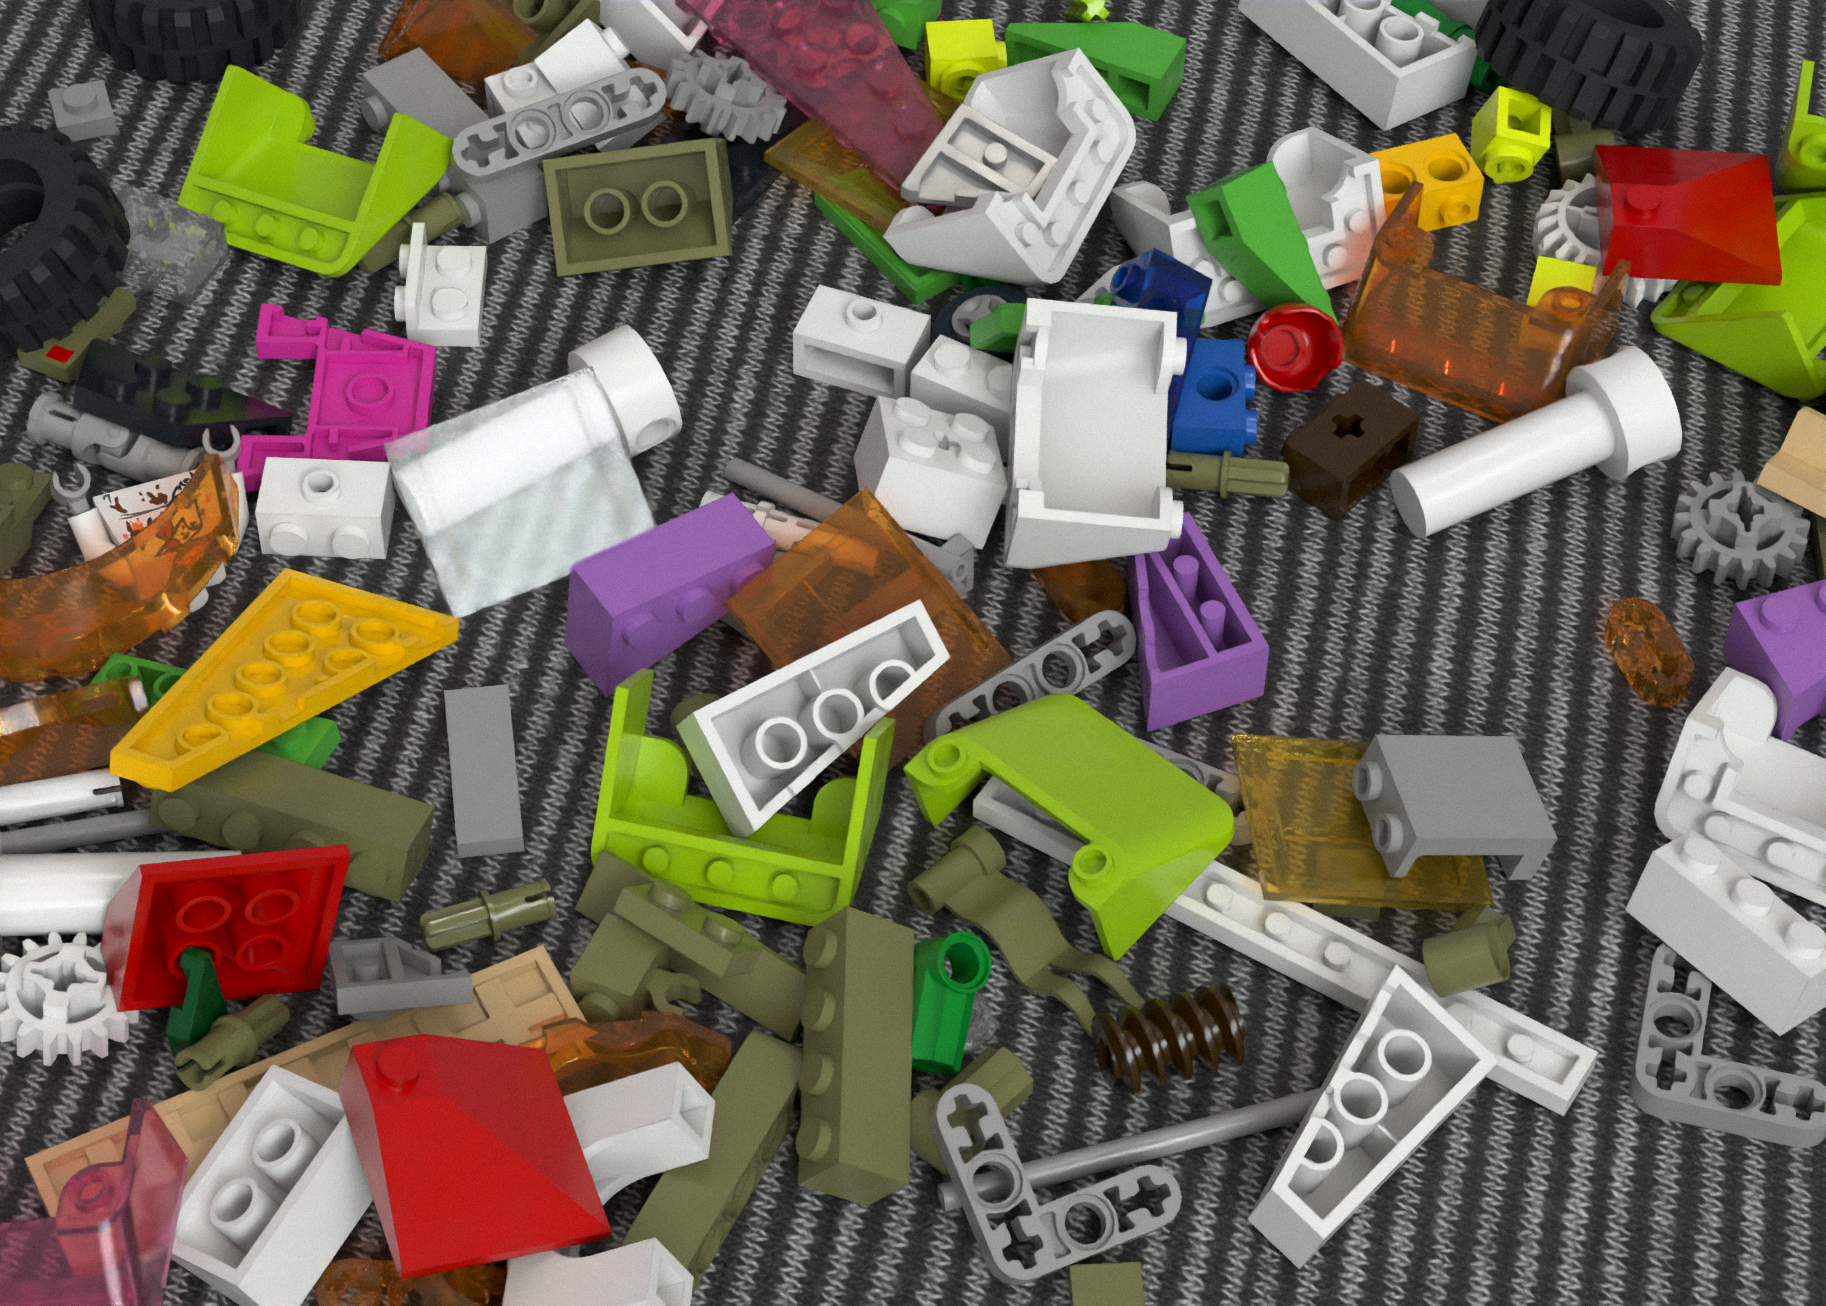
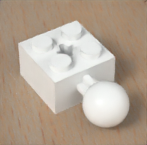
[853,395,1008,549]

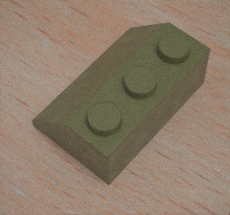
[542,137,733,277]

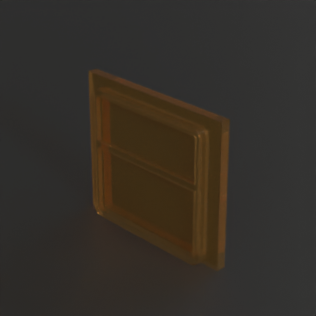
[724,486,1014,772]

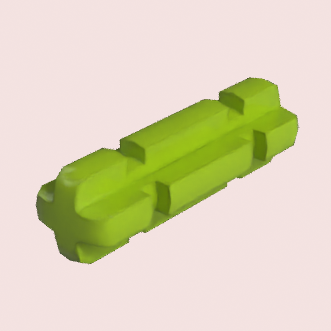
[1063,0,1110,22]

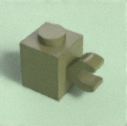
[570,912,701,1036]

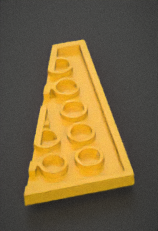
[109,568,460,793]

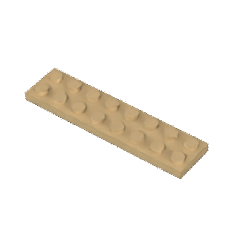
[24,945,602,1283]

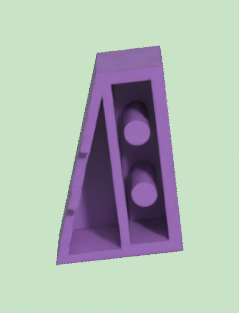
[565,492,775,698]
[1127,511,1270,732]
[1722,579,1826,742]

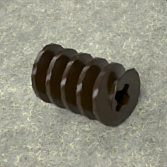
[1091,983,1245,1095]

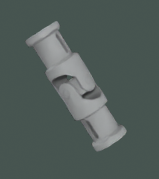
[26,391,214,483]

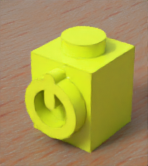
[924,19,1007,106]
[1470,86,1552,184]

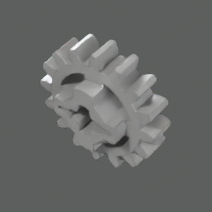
[663,49,787,144]
[1670,470,1810,590]

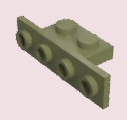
[575,850,806,1042]

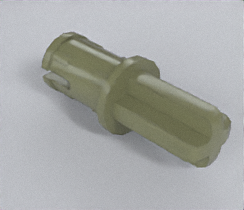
[358,192,464,274]
[1166,450,1290,499]
[419,877,557,952]
[174,994,290,1091]

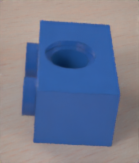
[1168,338,1257,468]

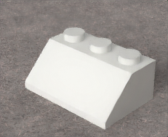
[1625,829,1826,1036]
[146,1064,373,1306]

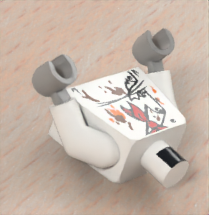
[50,425,249,613]

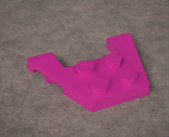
[236,303,437,493]

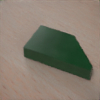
[166,946,228,1070]

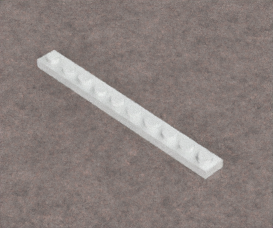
[973,776,1598,1116]

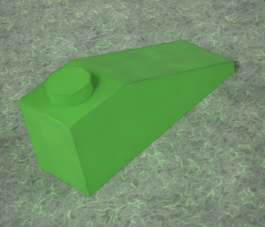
[1005,22,1187,122]

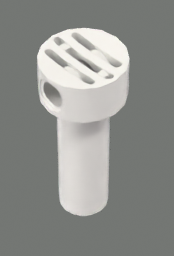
[392,325,682,538]
[1390,346,1682,538]
[0,832,241,962]

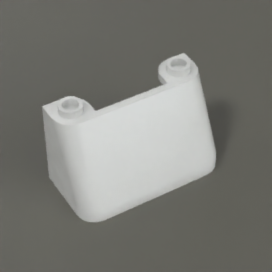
[883,48,1136,288]
[1109,126,1389,328]
[1003,298,1187,569]
[1654,667,1826,907]

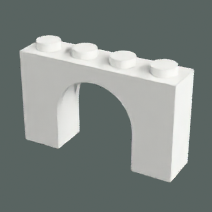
[502,1061,715,1306]

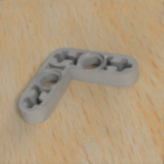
[1630,942,1826,1148]
[929,1083,1182,1285]

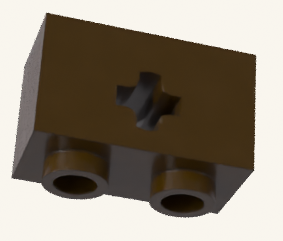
[1281,378,1420,522]

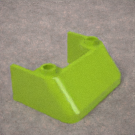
[591,668,896,927]

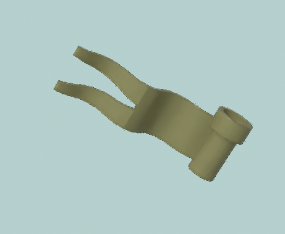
[907,825,1145,1038]

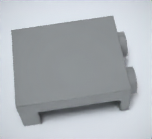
[1352,734,1558,880]

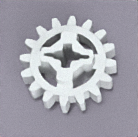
[0,931,140,1066]

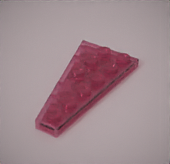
[675,0,944,211]

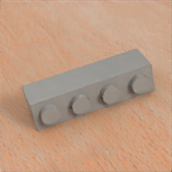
[360,47,548,244]

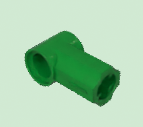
[911,931,992,1075]

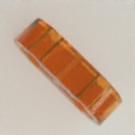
[1603,597,1694,707]

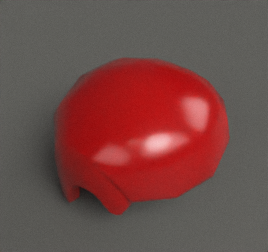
[1245,302,1343,393]

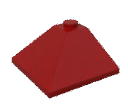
[1593,145,1782,286]
[100,844,351,1012]
[338,1034,612,1280]

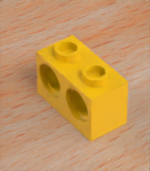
[1369,133,1485,241]

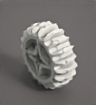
[1531,173,1678,310]

